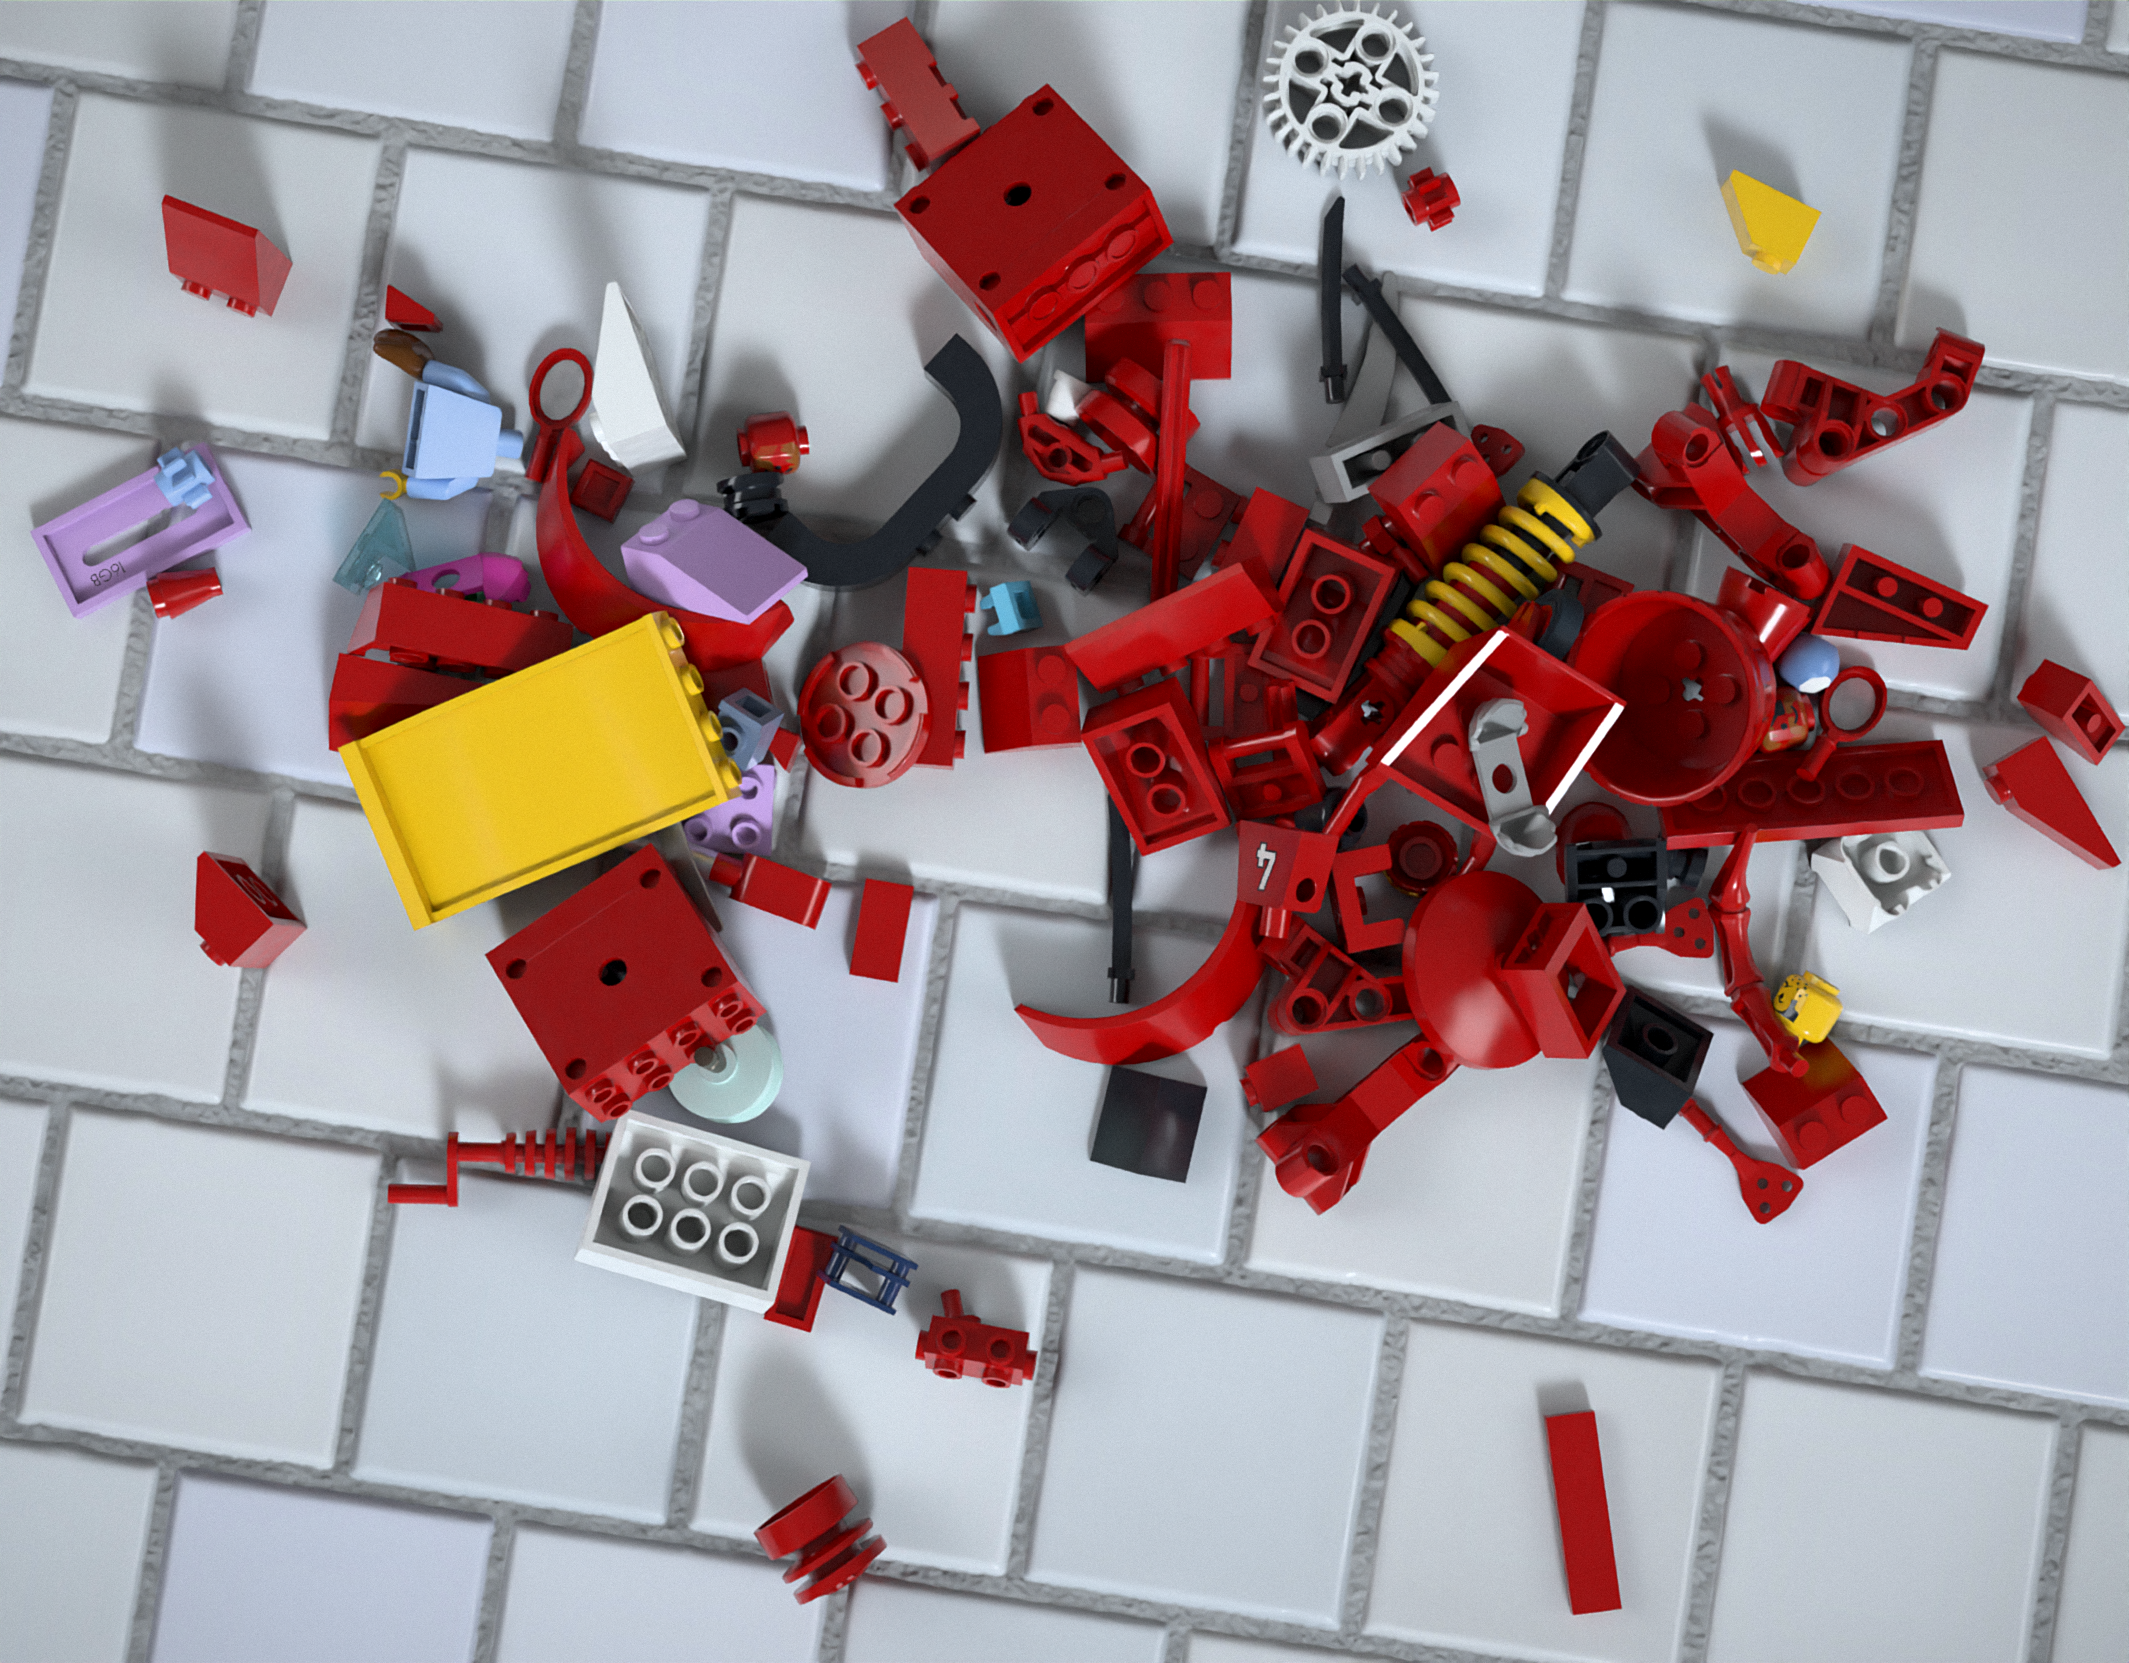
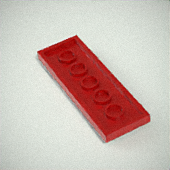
[1656,739,1965,850]

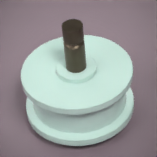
[669,1023,784,1124]

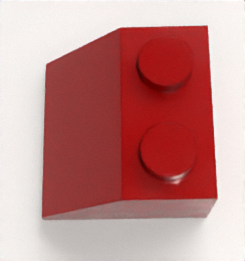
[978,645,1082,754]
[1740,1036,1888,1170]

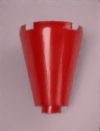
[1694,565,1816,698]

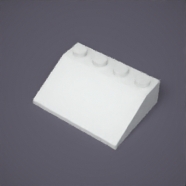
[588,281,689,477]
[573,1109,811,1314]

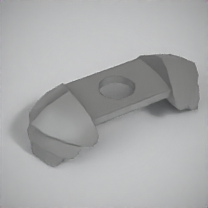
[1468,698,1557,857]

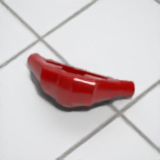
[1017,391,1129,487]

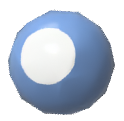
[1777,633,1840,693]

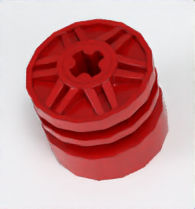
[753,1473,887,1605]

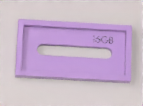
[30,442,252,619]

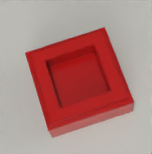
[569,458,635,525]

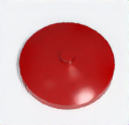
[1402,871,1569,1070]

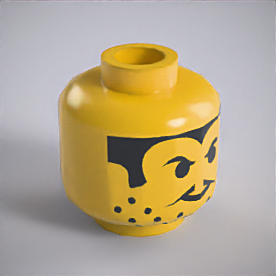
[1771,970,1843,1046]

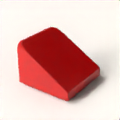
[385,285,443,333]
[768,726,803,773]

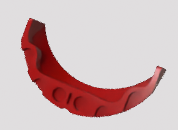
[536,425,795,672]
[1014,819,1267,1065]

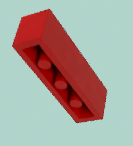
[902,567,977,770]

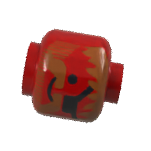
[736,410,809,475]
[1758,685,1815,754]

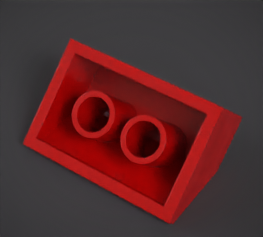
[1084,272,1232,383]
[194,851,308,969]

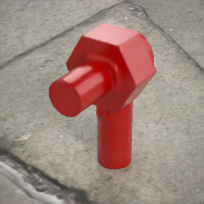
[1357,514,1430,586]

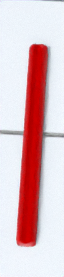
[1150,338,1193,604]

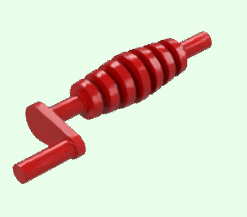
[388,1127,612,1207]

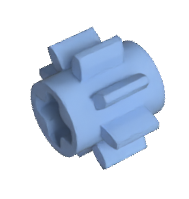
[153,446,216,510]

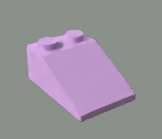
[621,499,808,625]

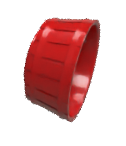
[1573,590,1776,807]

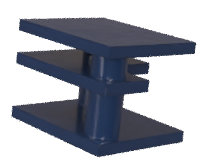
[816,1224,919,1316]

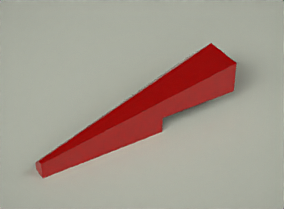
[329,652,487,752]

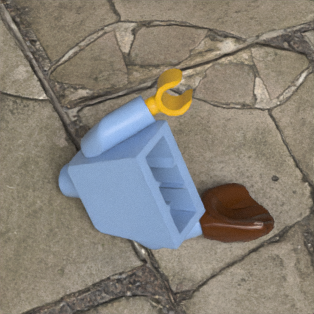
[373,328,523,501]

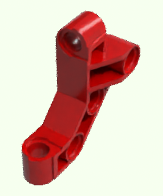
[1759,327,1985,487]
[1630,402,1833,600]
[1255,913,1415,1037]
[1254,1031,1460,1216]

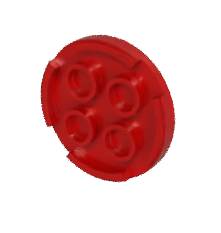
[797,640,932,789]

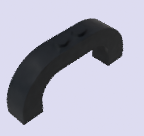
[764,333,1003,593]

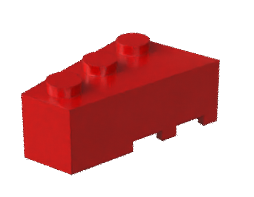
[1801,543,1989,650]

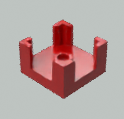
[1327,844,1406,954]

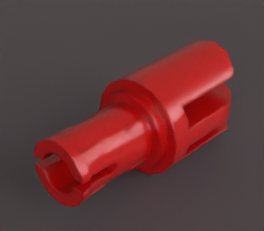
[1700,365,1785,477]

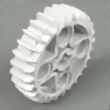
[1260,0,1440,181]

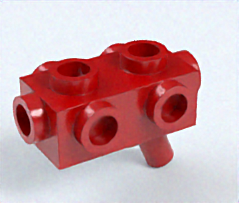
[915,1289,1038,1388]

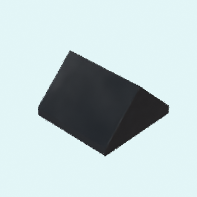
[1090,1065,1208,1183]

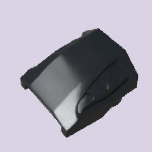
[1564,838,1667,935]

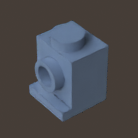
[717,687,785,772]

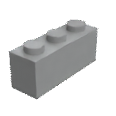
[1308,401,1473,503]

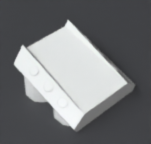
[1811,830,1951,934]

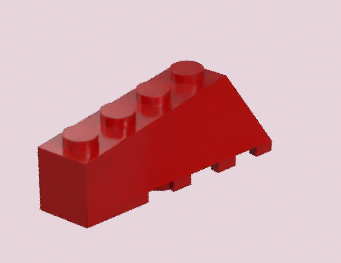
[347,577,574,680]

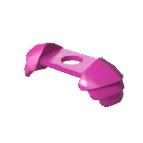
[399,552,532,603]

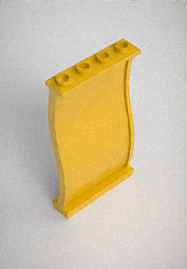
[338,611,743,931]

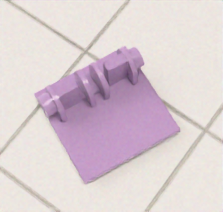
[681,763,777,856]

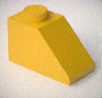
[1720,169,1822,275]

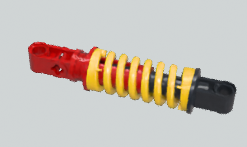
[1307,430,1641,777]

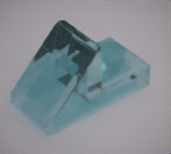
[332,497,417,596]

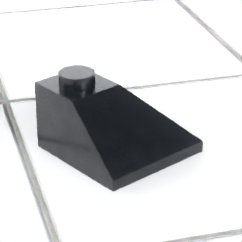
[1601,984,1714,1130]

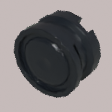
[716,472,789,525]

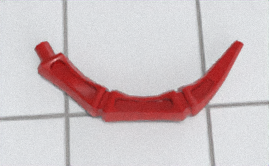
[1707,822,1809,1077]

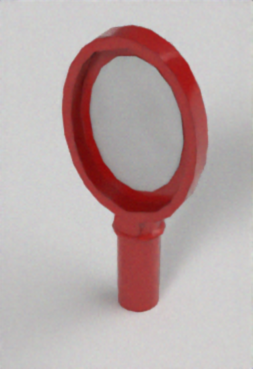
[524,348,594,484]
[1796,666,1887,782]

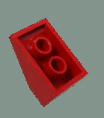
[161,194,293,318]
[1367,421,1507,583]
[1247,526,1404,705]
[1080,676,1232,857]

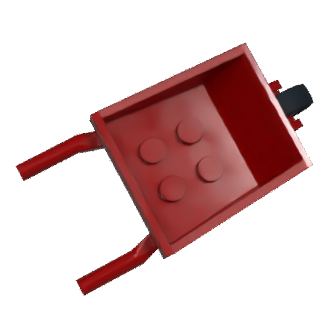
[1321,589,1627,875]

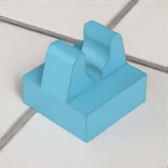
[980,580,1044,636]

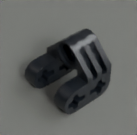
[1007,487,1119,597]

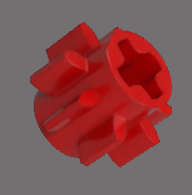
[1401,166,1461,232]

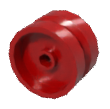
[1075,356,1201,479]

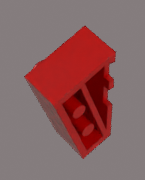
[854,16,981,176]

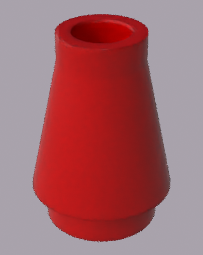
[146,566,223,620]

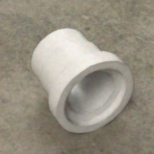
[1043,369,1100,427]

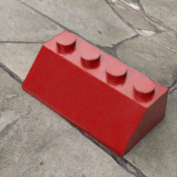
[1063,556,1286,697]

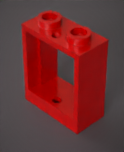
[1501,903,1626,1059]

